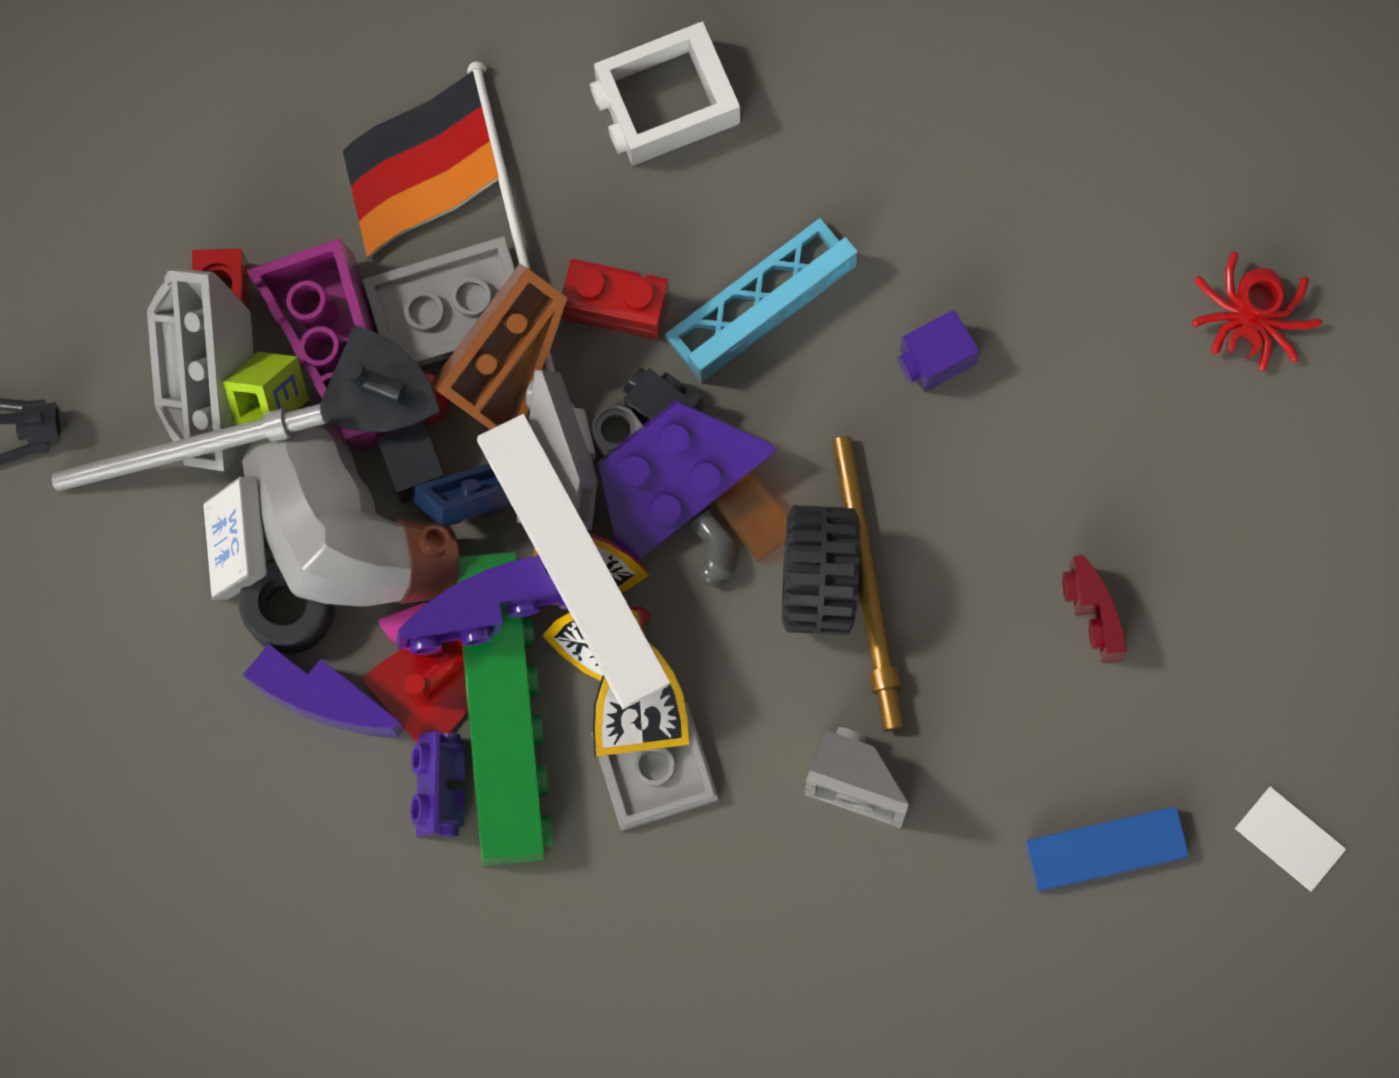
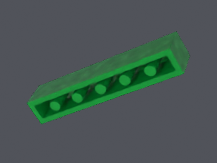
[457,552,553,866]

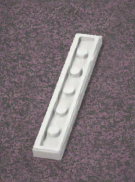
[477,414,670,710]

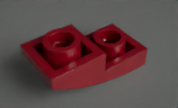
[1062,555,1127,663]

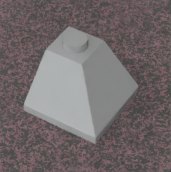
[805,727,909,828]

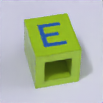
[223,352,309,425]

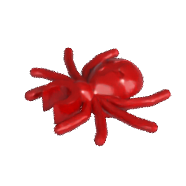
[1192,252,1323,371]

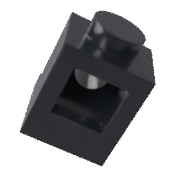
[624,368,703,425]

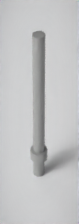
[52,403,329,491]

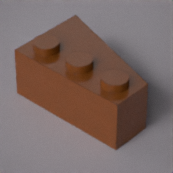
[430,263,567,430]

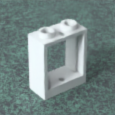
[590,21,740,166]

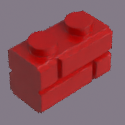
[562,258,669,340]

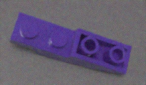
[396,555,568,654]

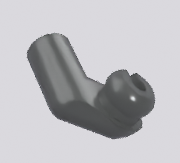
[691,510,737,587]

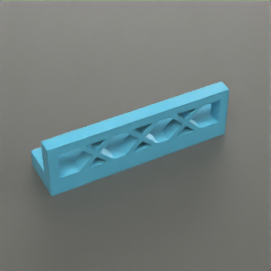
[665,218,858,383]

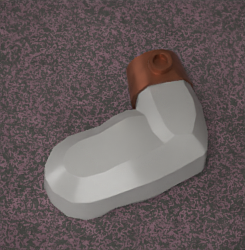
[242,423,459,606]

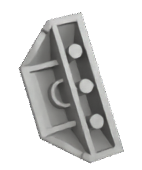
[147,268,254,471]

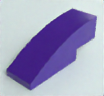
[243,644,405,738]

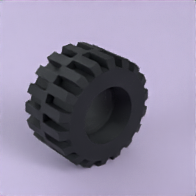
[782,505,860,635]

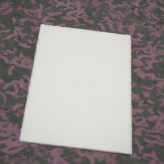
[1235,786,1346,891]

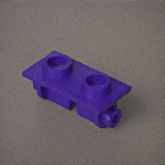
[410,730,466,837]

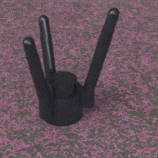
[0,398,61,466]

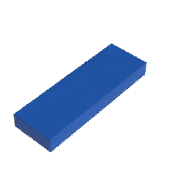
[1025,807,1189,892]

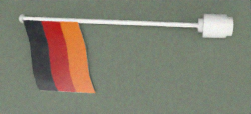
[343,61,596,467]

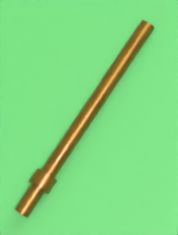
[832,436,904,732]

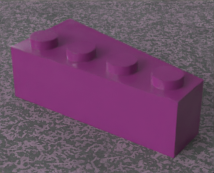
[246,238,399,452]

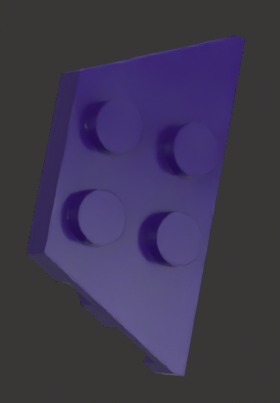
[597,399,776,561]

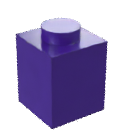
[897,309,979,392]

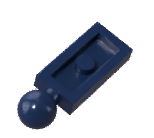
[415,463,511,526]

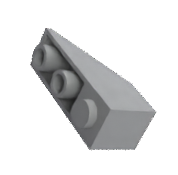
[517,370,598,530]

